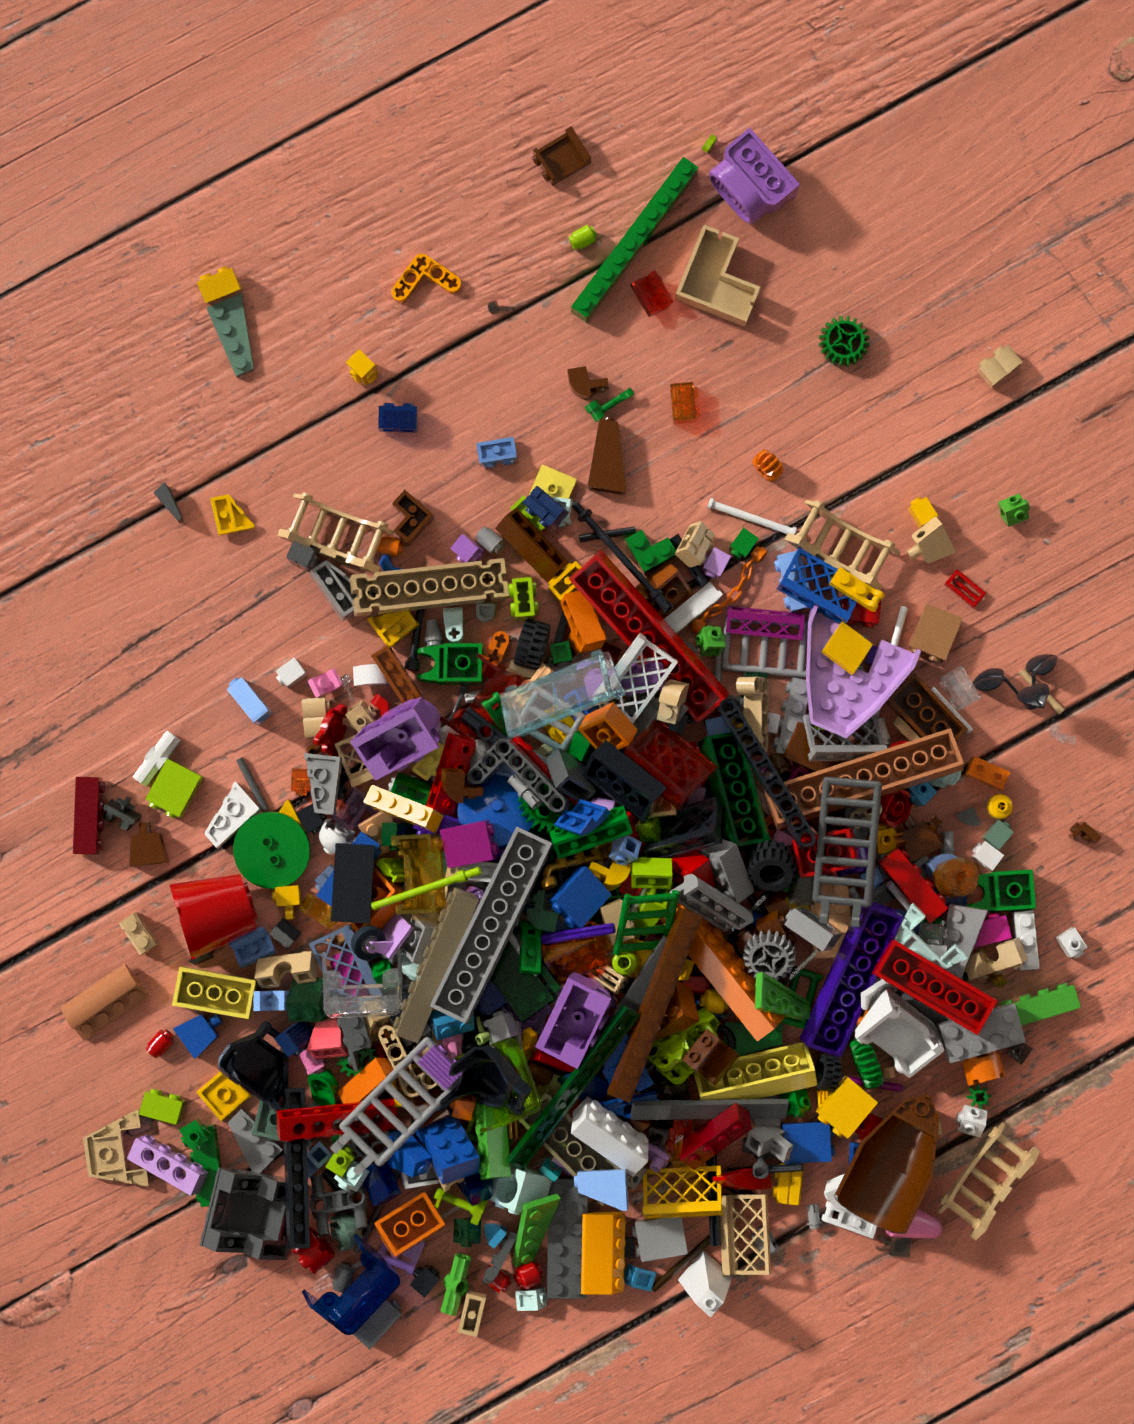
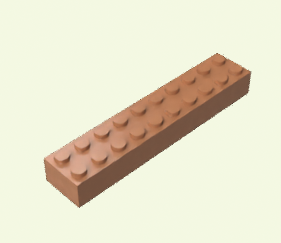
[765,728,964,830]

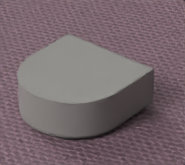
[476,603,496,623]

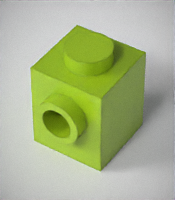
[325,1145,356,1177]

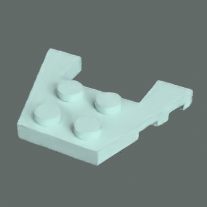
[894,903,968,969]

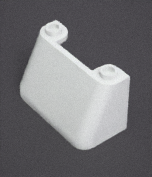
[855,989,944,1078]

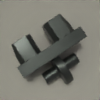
[103,796,141,831]

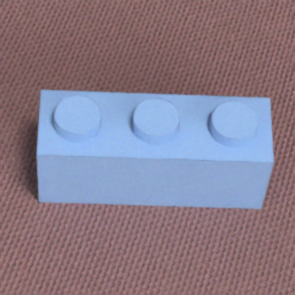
[774,551,810,612]

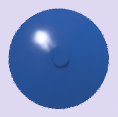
[458,775,533,849]

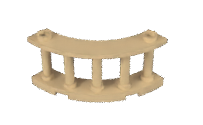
[277,492,394,573]
[785,500,901,590]
[938,1122,1040,1241]

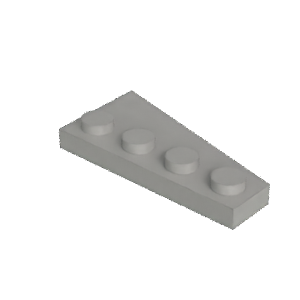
[944,904,989,980]

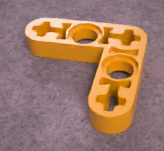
[391,254,461,303]

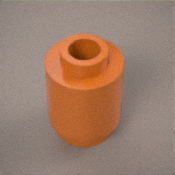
[376,535,404,557]

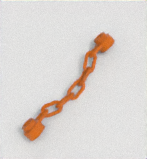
[690,546,768,635]

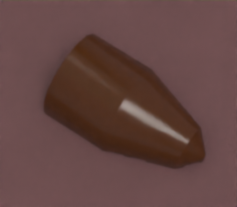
[834,1094,940,1234]

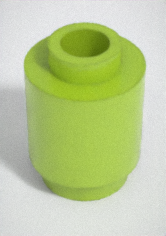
[568,225,597,251]

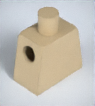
[906,517,956,563]

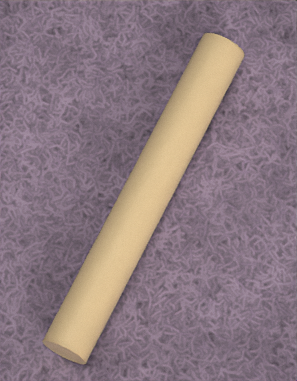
[1019,669,1065,714]

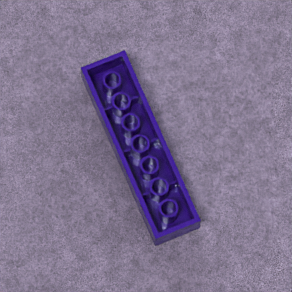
[800,898,904,1058]

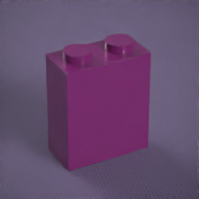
[440,819,499,868]

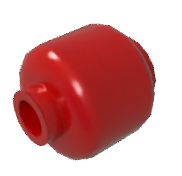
[513,1261,543,1290]

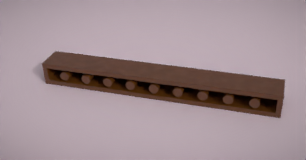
[607,907,703,1103]

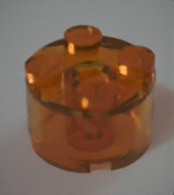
[933,857,978,898]

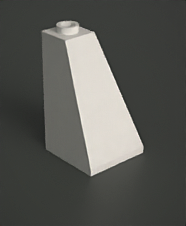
[678,1250,733,1317]

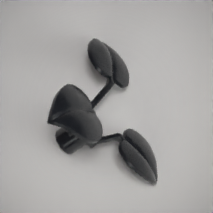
[972,654,1058,710]

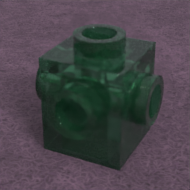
[453,1217,481,1248]

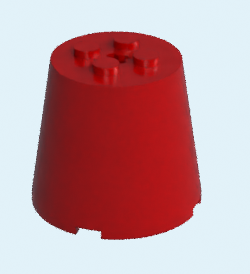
[170,874,258,960]

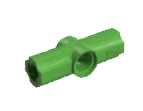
[441,1253,471,1316]

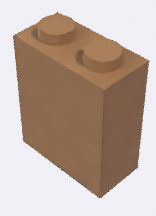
[907,604,963,664]

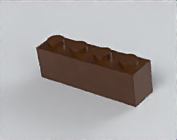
[495,508,569,583]

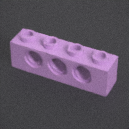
[127,1135,208,1196]

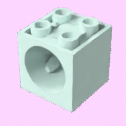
[489,1165,552,1215]

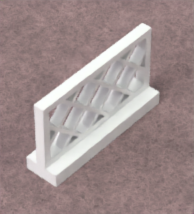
[594,633,678,724]

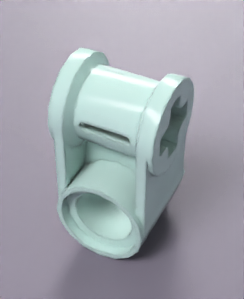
[443,607,464,643]

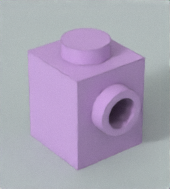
[703,547,731,579]

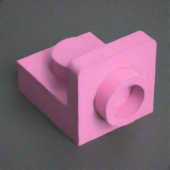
[308,668,342,698]
[299,1049,327,1075]

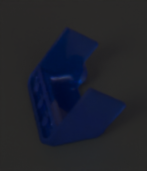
[302,1234,400,1335]

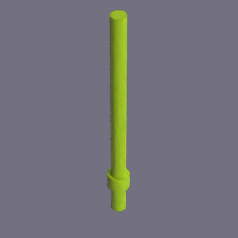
[371,867,482,910]

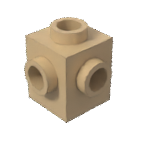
[346,699,377,732]

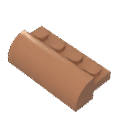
[61,963,148,1041]

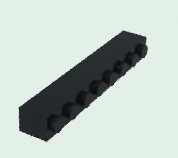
[282,1088,310,1250]

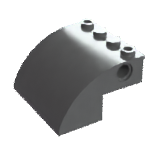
[200,1168,289,1260]

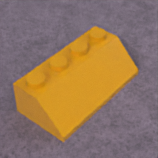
[581,1211,626,1295]

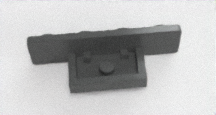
[332,993,373,1071]

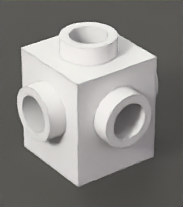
[955,1105,987,1138]

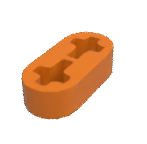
[485,631,510,667]

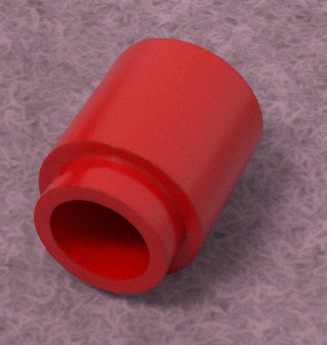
[146,1029,174,1058]
[481,1265,511,1293]

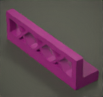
[726,606,805,640]

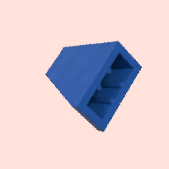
[385,1130,432,1178]

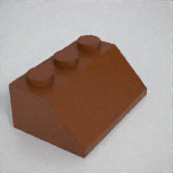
[635,561,694,619]

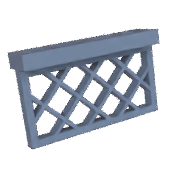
[309,924,385,1012]

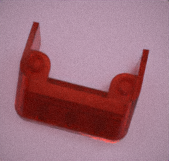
[439,653,527,740]

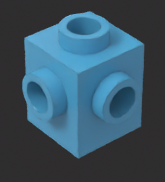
[903,781,937,806]

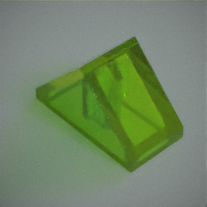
[635,817,662,842]

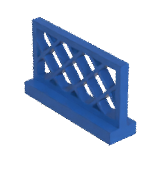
[776,548,857,624]

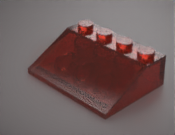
[623,719,717,810]

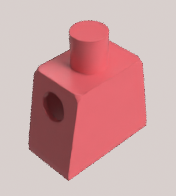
[307,1012,349,1059]

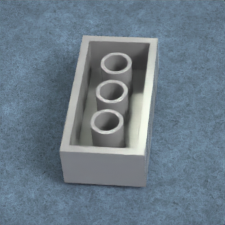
[936,1003,1026,1063]

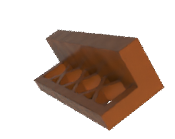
[371,643,425,703]

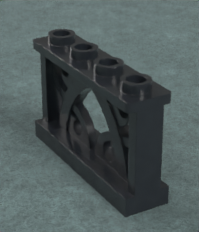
[643,797,724,858]

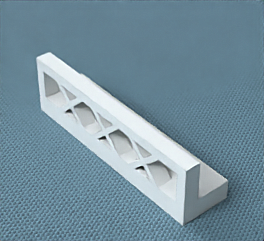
[664,582,723,634]

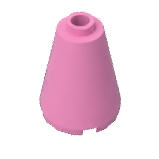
[886,1208,942,1238]

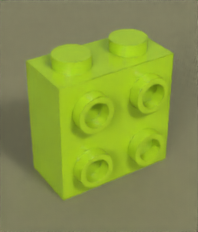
[509,577,538,621]

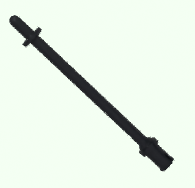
[572,501,674,614]

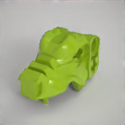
[647,1008,720,1085]

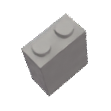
[632,1217,688,1262]

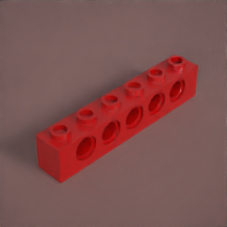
[277,1098,397,1142]

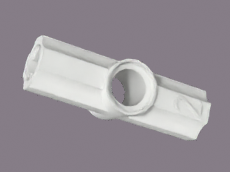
[133,731,181,787]

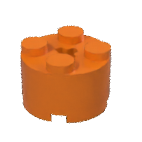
[962,1051,1006,1086]

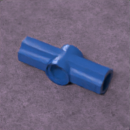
[599,1091,659,1118]

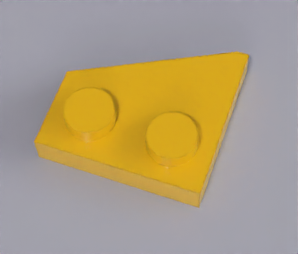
[367,611,420,648]

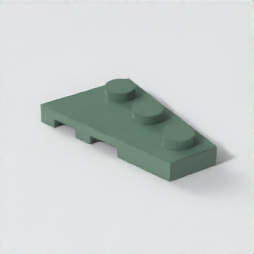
[252,1100,311,1148]

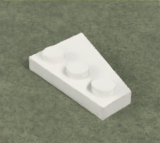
[204,781,261,849]

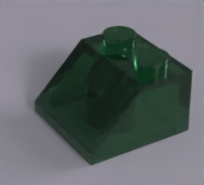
[286,977,334,1022]

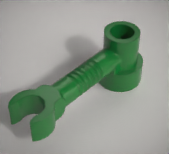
[584,387,634,423]

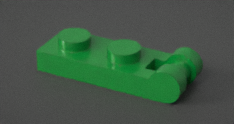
[481,691,525,736]
[519,920,541,975]

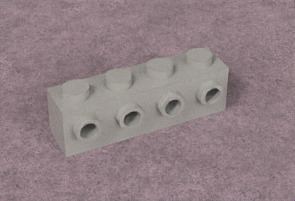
[773,677,808,754]

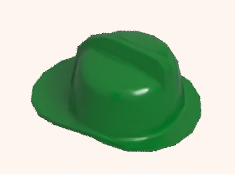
[307,1069,339,1106]

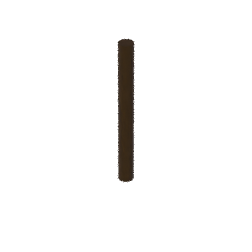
[652,1235,710,1292]

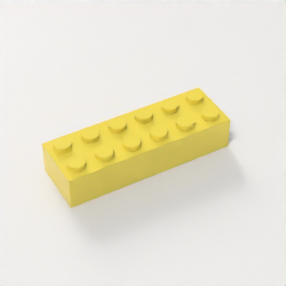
[694,1042,817,1100]

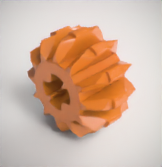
[752,449,784,482]

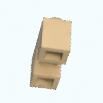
[966,937,1028,981]
[255,951,318,989]

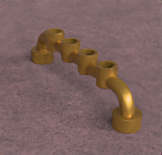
[540,845,640,890]

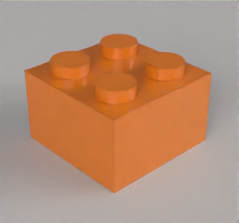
[578,702,638,750]

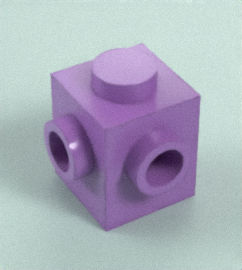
[450,534,485,563]

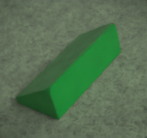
[391,772,432,806]

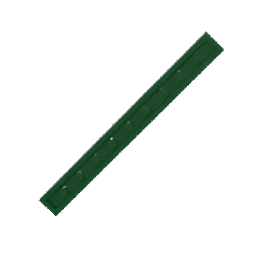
[506,1004,640,1170]

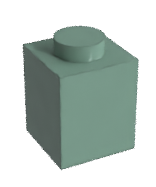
[981,820,1014,850]

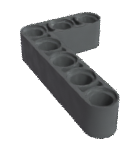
[468,739,570,812]

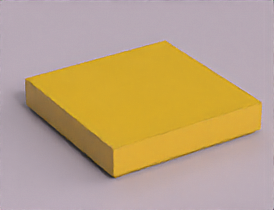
[821,621,873,675]
[196,1072,252,1122]

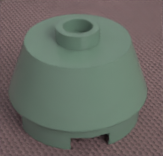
[329,1213,363,1252]

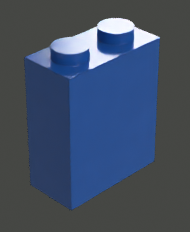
[548,866,612,928]
[781,1121,835,1164]

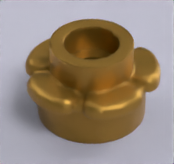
[990,973,1007,988]

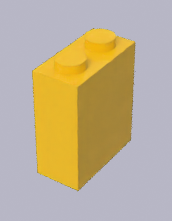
[816,1075,878,1139]

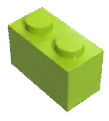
[631,857,672,889]
[139,1088,186,1125]

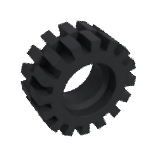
[815,1054,842,1092]

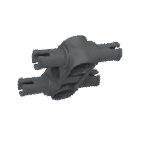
[309,1175,369,1236]

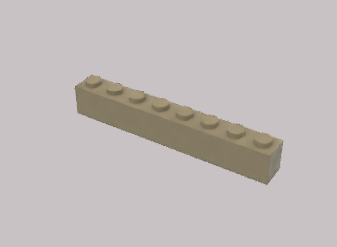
[393,887,479,1043]

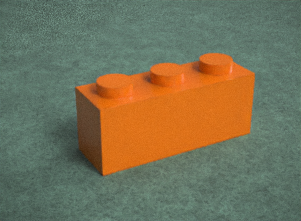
[560,591,606,653]
[337,1058,394,1104]

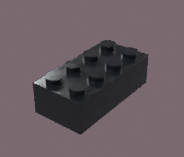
[583,740,667,823]

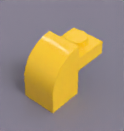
[588,859,632,891]

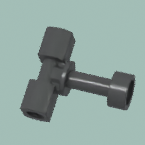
[742,1137,778,1179]

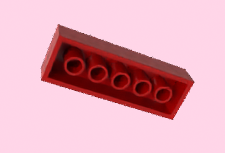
[872,940,997,1035]

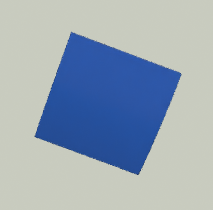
[554,799,611,836]

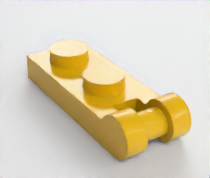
[829,567,885,612]

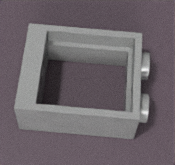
[784,907,842,951]

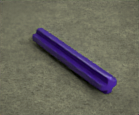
[541,923,616,945]

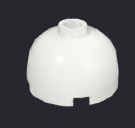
[319,818,357,855]

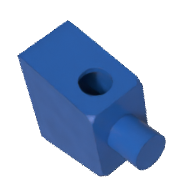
[173,1013,223,1059]

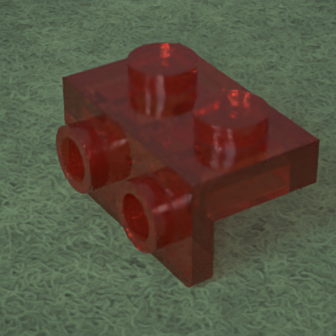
[630,270,674,317]
[667,1119,693,1161]

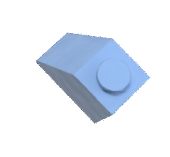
[227,677,273,726]
[574,1169,629,1211]

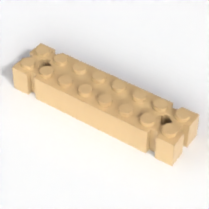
[350,558,509,617]

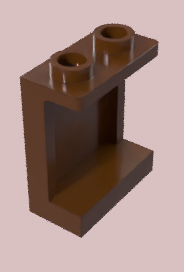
[532,126,591,186]
[682,1029,740,1086]

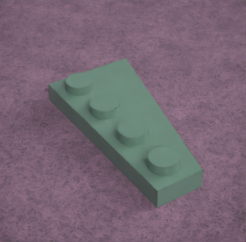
[207,293,254,377]

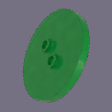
[233,812,311,889]

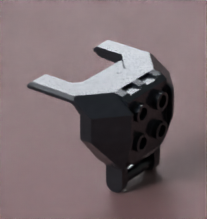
[218,1021,289,1113]
[438,1045,531,1116]

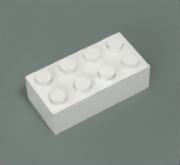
[571,1096,649,1177]

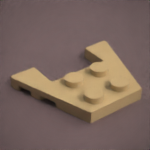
[83,1109,150,1186]

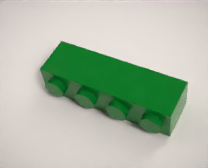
[190,1124,222,1207]

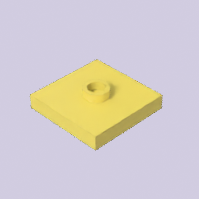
[529,465,577,499]

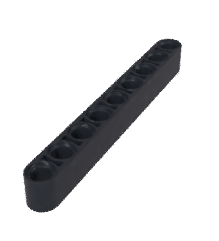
[720,698,815,852]

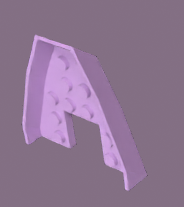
[806,605,921,738]

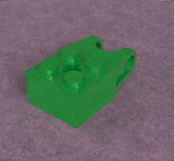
[417,643,485,685]
[965,870,1036,912]

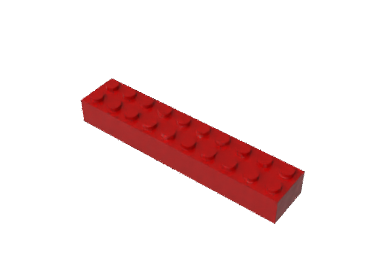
[569,550,729,723]

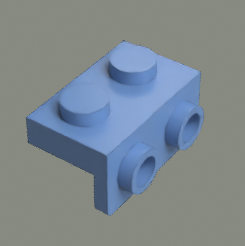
[476,437,518,469]
[229,926,277,969]

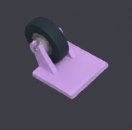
[351,911,414,961]

